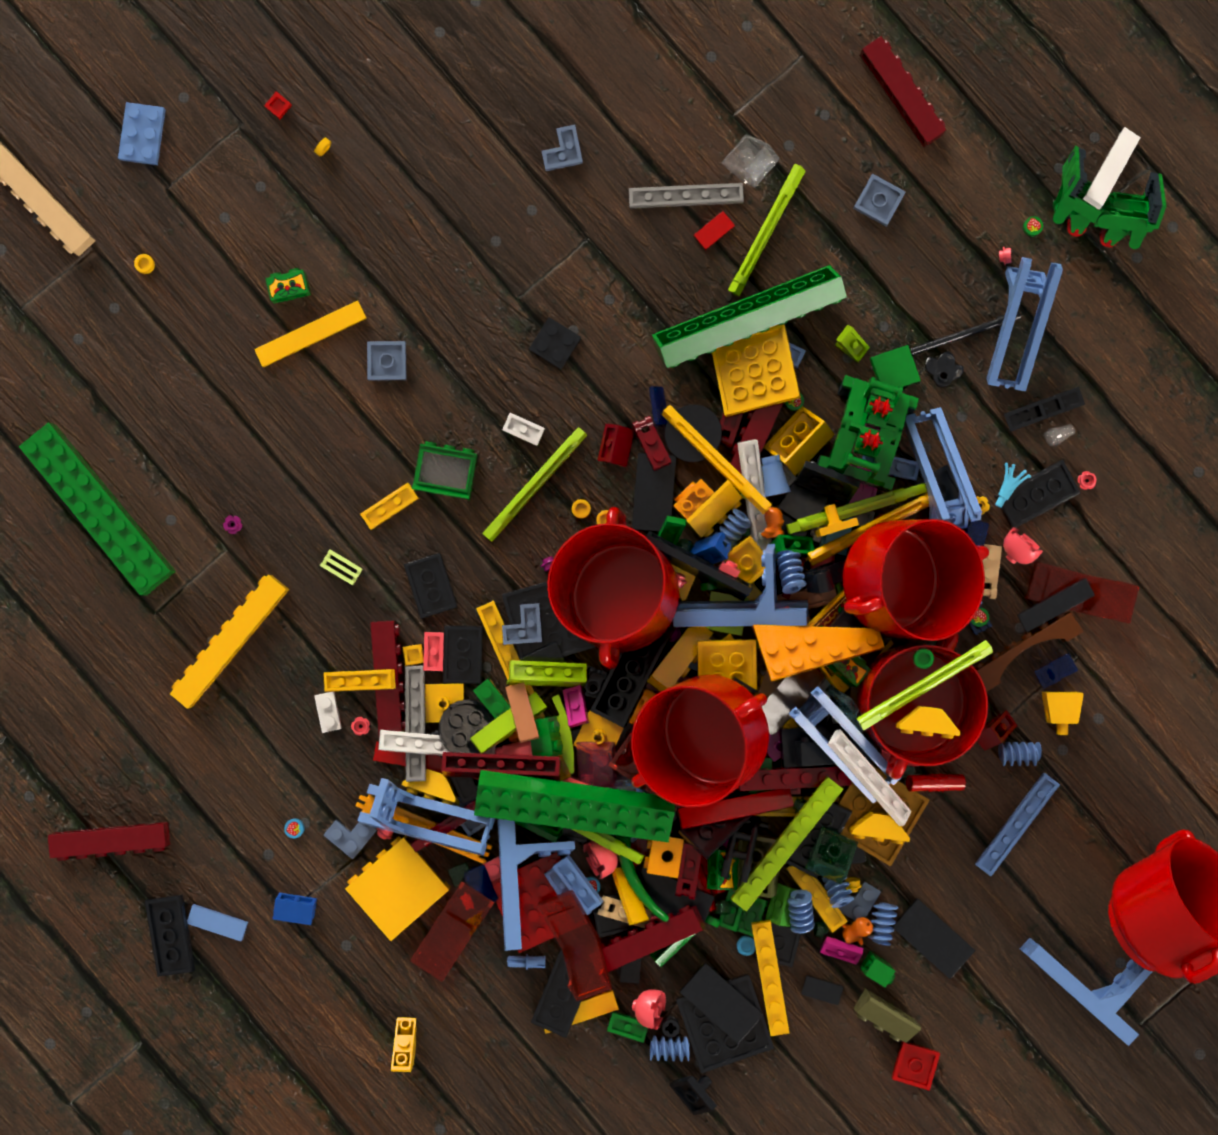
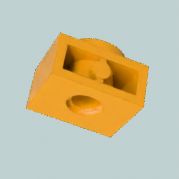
[672,479,715,520]
[644,836,684,878]

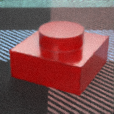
[264,91,292,120]

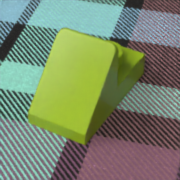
[835,325,870,363]

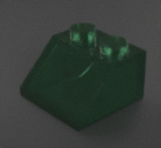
[804,827,858,884]

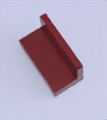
[597,424,634,467]

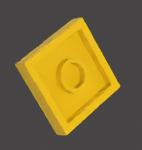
[814,504,859,538]
[721,535,765,584]
[425,683,464,723]
[573,710,624,761]

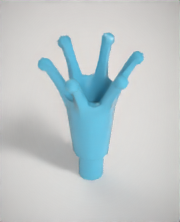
[995,463,1031,508]

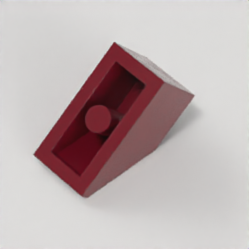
[977,710,1018,751]

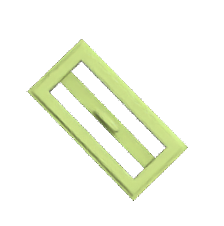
[320,549,363,585]

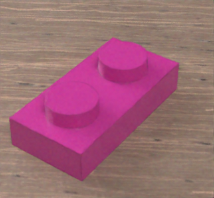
[563,685,589,728]
[820,936,864,965]

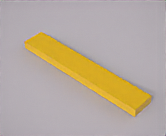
[254,301,367,367]

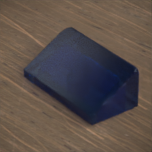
[649,386,668,427]
[462,865,498,910]

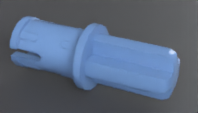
[507,954,545,970]

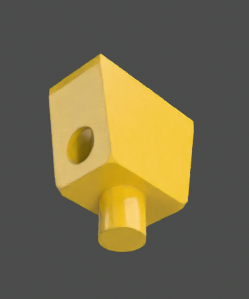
[1042,692,1083,735]

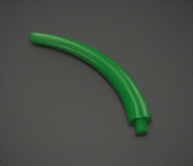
[616,835,669,922]

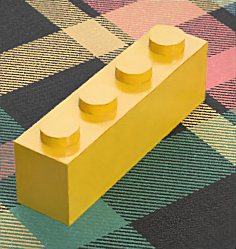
[647,627,713,692]

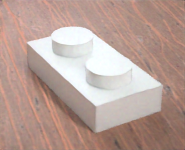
[502,413,545,446]
[314,691,342,733]

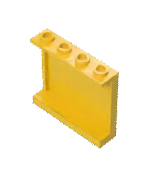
[345,835,451,941]

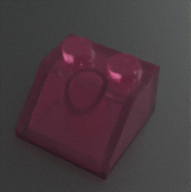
[576,742,617,787]

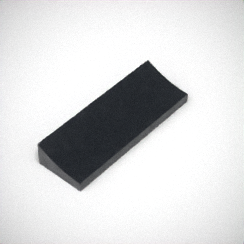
[646,531,752,601]
[590,622,676,728]

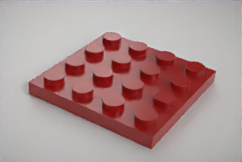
[488,852,589,953]

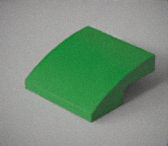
[869,345,921,387]
[719,890,768,937]

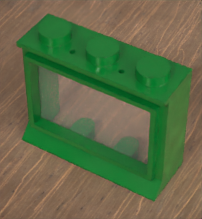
[412,441,478,500]

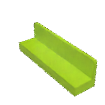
[507,660,587,687]

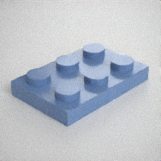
[118,102,166,166]

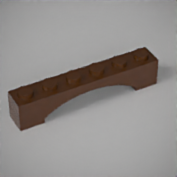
[974,612,1083,692]

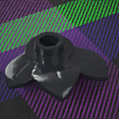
[926,351,964,387]

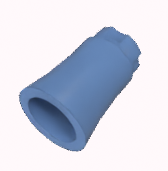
[761,455,791,497]

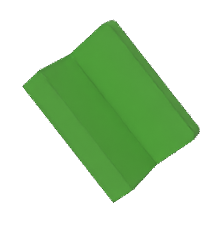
[765,883,801,927]

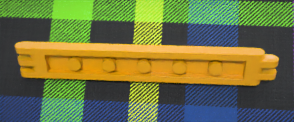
[356,794,492,864]

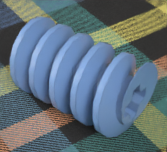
[715,508,751,550]
[776,550,806,594]
[998,742,1041,766]
[820,864,854,908]
[788,889,815,934]
[868,903,898,946]
[650,1035,689,1062]

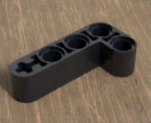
[803,556,847,593]

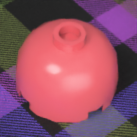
[1003,527,1043,564]
[583,841,618,879]
[632,989,666,1030]

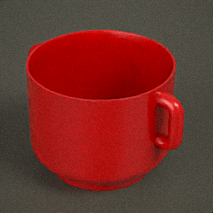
[547,507,679,669]
[843,519,989,641]
[857,633,988,780]
[631,675,769,808]
[1108,829,1218,984]

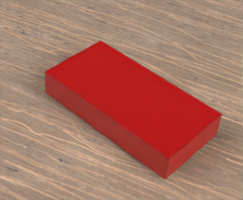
[693,211,735,251]

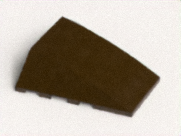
[754,669,826,736]

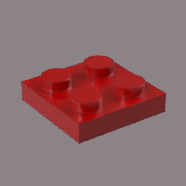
[891,1041,940,1091]

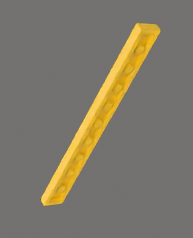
[476,601,571,781]

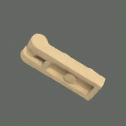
[981,544,1002,599]
[597,895,652,928]

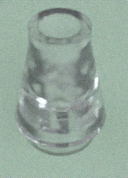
[1044,424,1075,446]

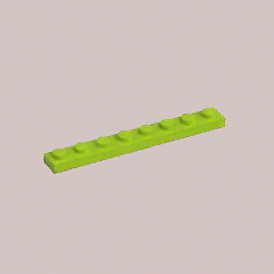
[731,776,844,912]

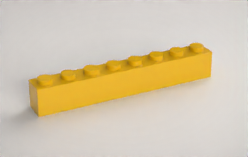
[170,575,290,709]

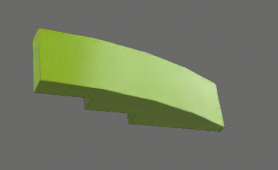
[470,692,547,754]
[552,694,575,774]

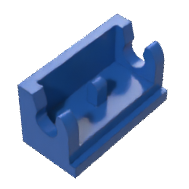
[690,531,731,564]
[273,892,317,925]

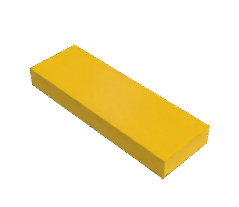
[360,483,419,530]
[612,867,649,925]

